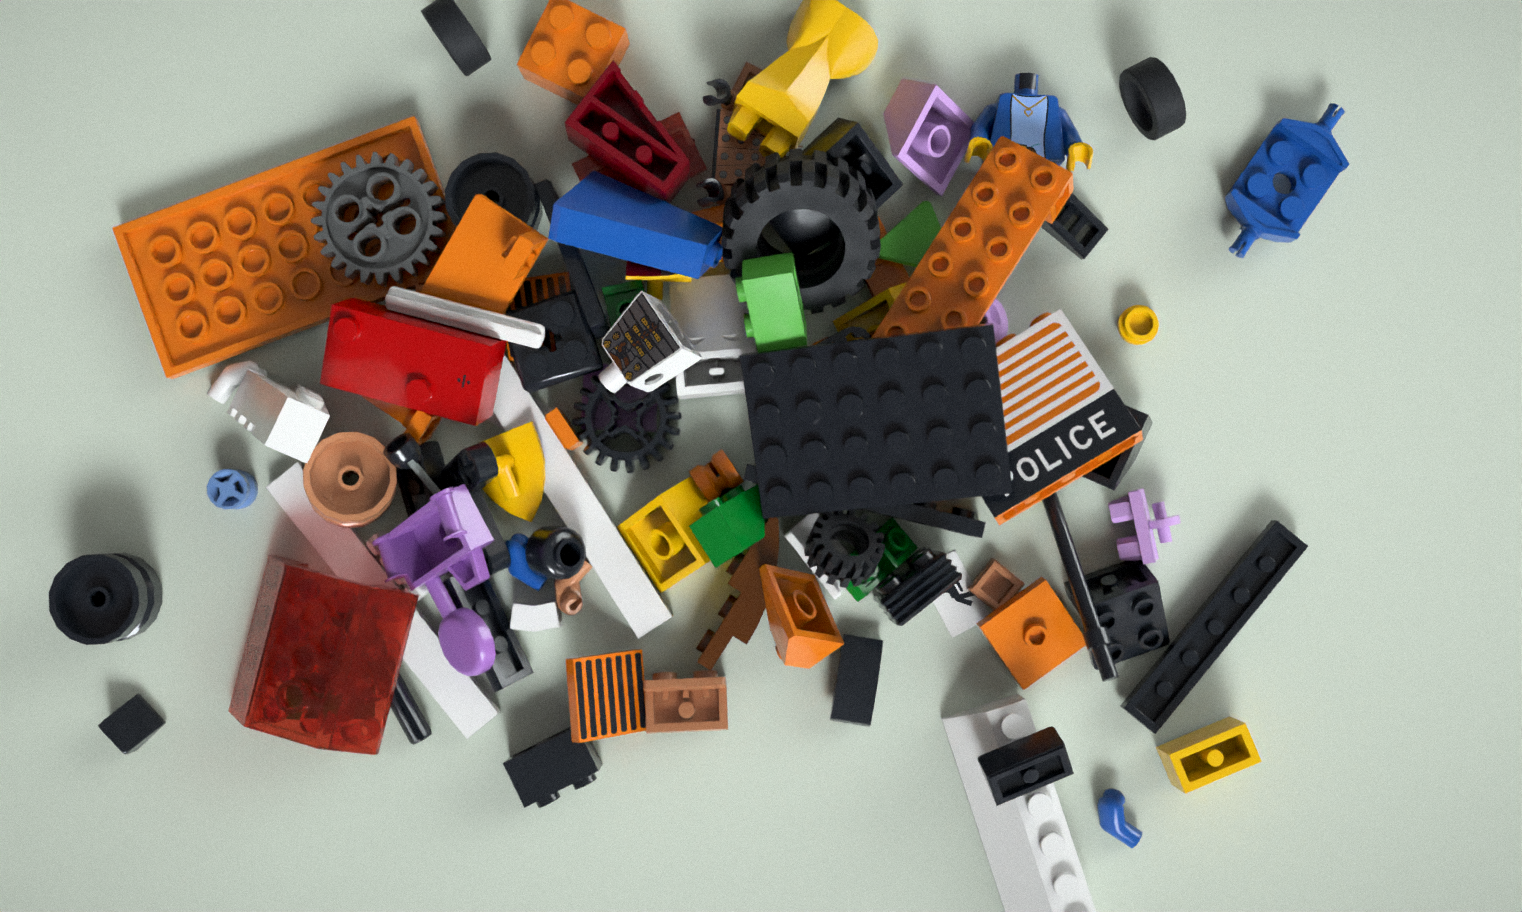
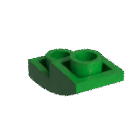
[839,517,918,602]

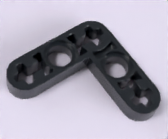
[441,441,511,575]

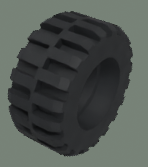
[721,148,881,314]

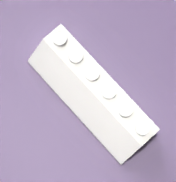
[941,694,1096,912]

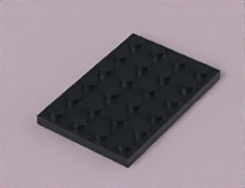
[740,323,1012,519]

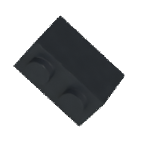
[503,726,603,808]

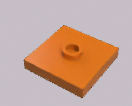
[976,576,1086,690]

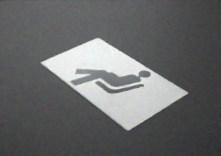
[933,550,989,638]

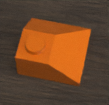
[759,564,844,669]

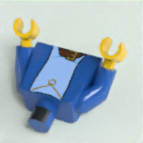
[964,73,1093,171]

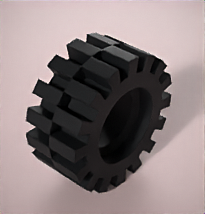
[804,509,885,588]

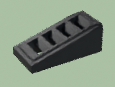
[1041,193,1109,260]

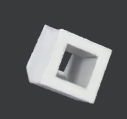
[510,601,563,632]

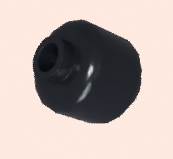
[525,526,586,580]

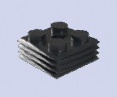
[504,290,603,393]
[873,546,962,626]

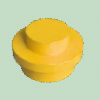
[1117,305,1159,345]

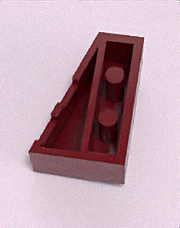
[564,60,690,204]

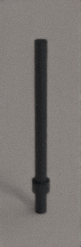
[1042,492,1119,682]

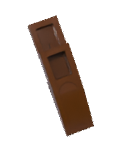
[696,517,779,671]

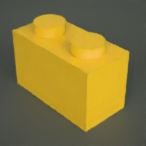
[1156,716,1262,794]

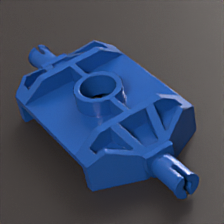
[1225,103,1349,258]

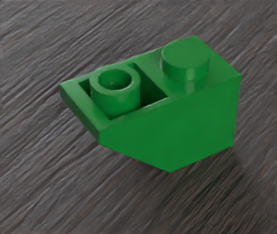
[689,484,765,568]

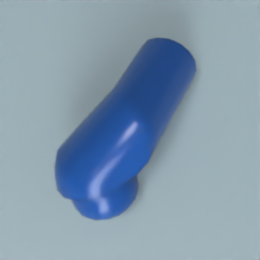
[505,533,548,592]
[1097,788,1142,849]

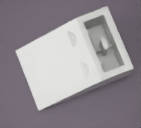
[669,274,756,400]

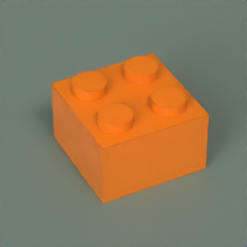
[517,0,630,105]

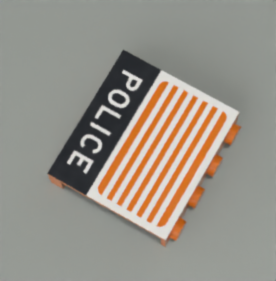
[981,309,1143,526]

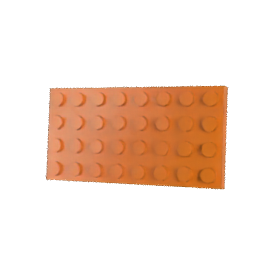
[112,116,457,379]

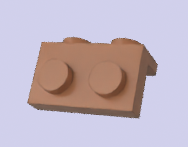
[643,670,728,734]

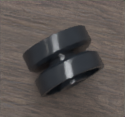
[445,152,543,231]
[49,553,162,645]

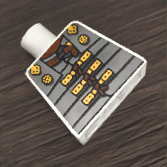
[598,291,702,393]

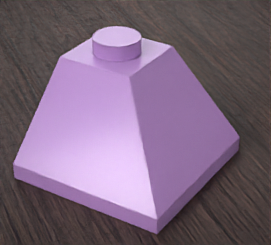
[883,79,974,196]

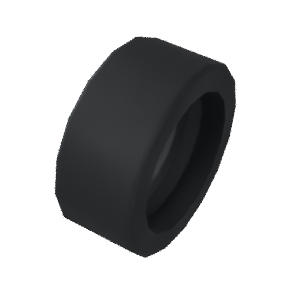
[421,0,492,77]
[1119,57,1187,140]

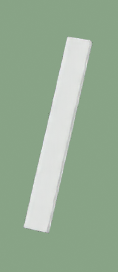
[493,352,673,639]
[266,462,501,739]

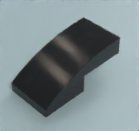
[830,634,884,727]

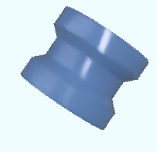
[207,469,258,509]

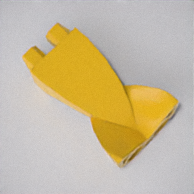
[727,0,878,158]

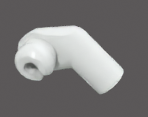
[207,360,267,404]

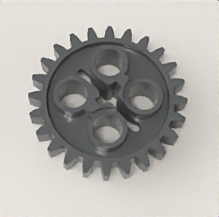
[311,152,448,287]

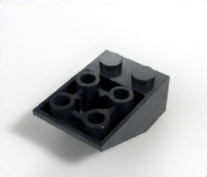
[768,117,904,255]

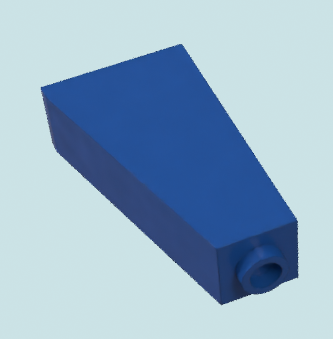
[548,170,723,279]

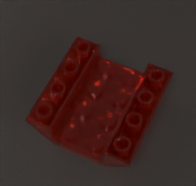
[228,554,419,755]

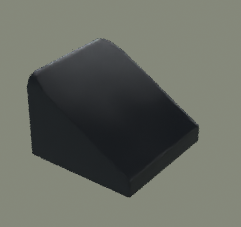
[98,694,166,754]

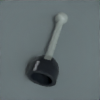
[383,433,441,495]

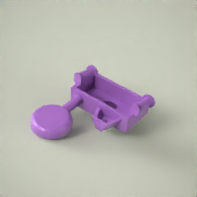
[372,484,496,676]

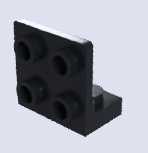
[1064,560,1170,670]

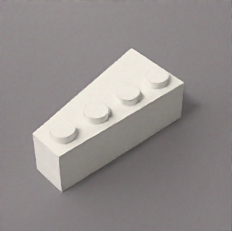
[227,369,330,463]

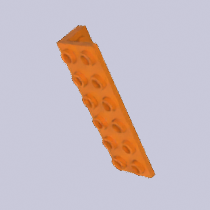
[871,136,1074,338]
[362,194,548,446]

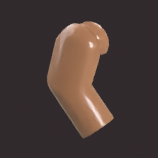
[554,558,593,615]

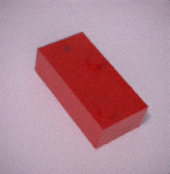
[320,297,506,426]

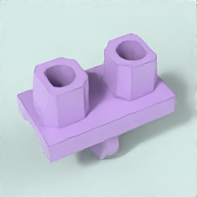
[1108,488,1181,564]

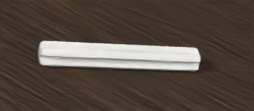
[385,286,545,349]

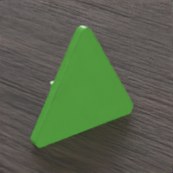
[879,201,941,267]

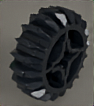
[572,375,682,473]

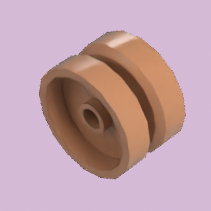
[303,432,397,528]

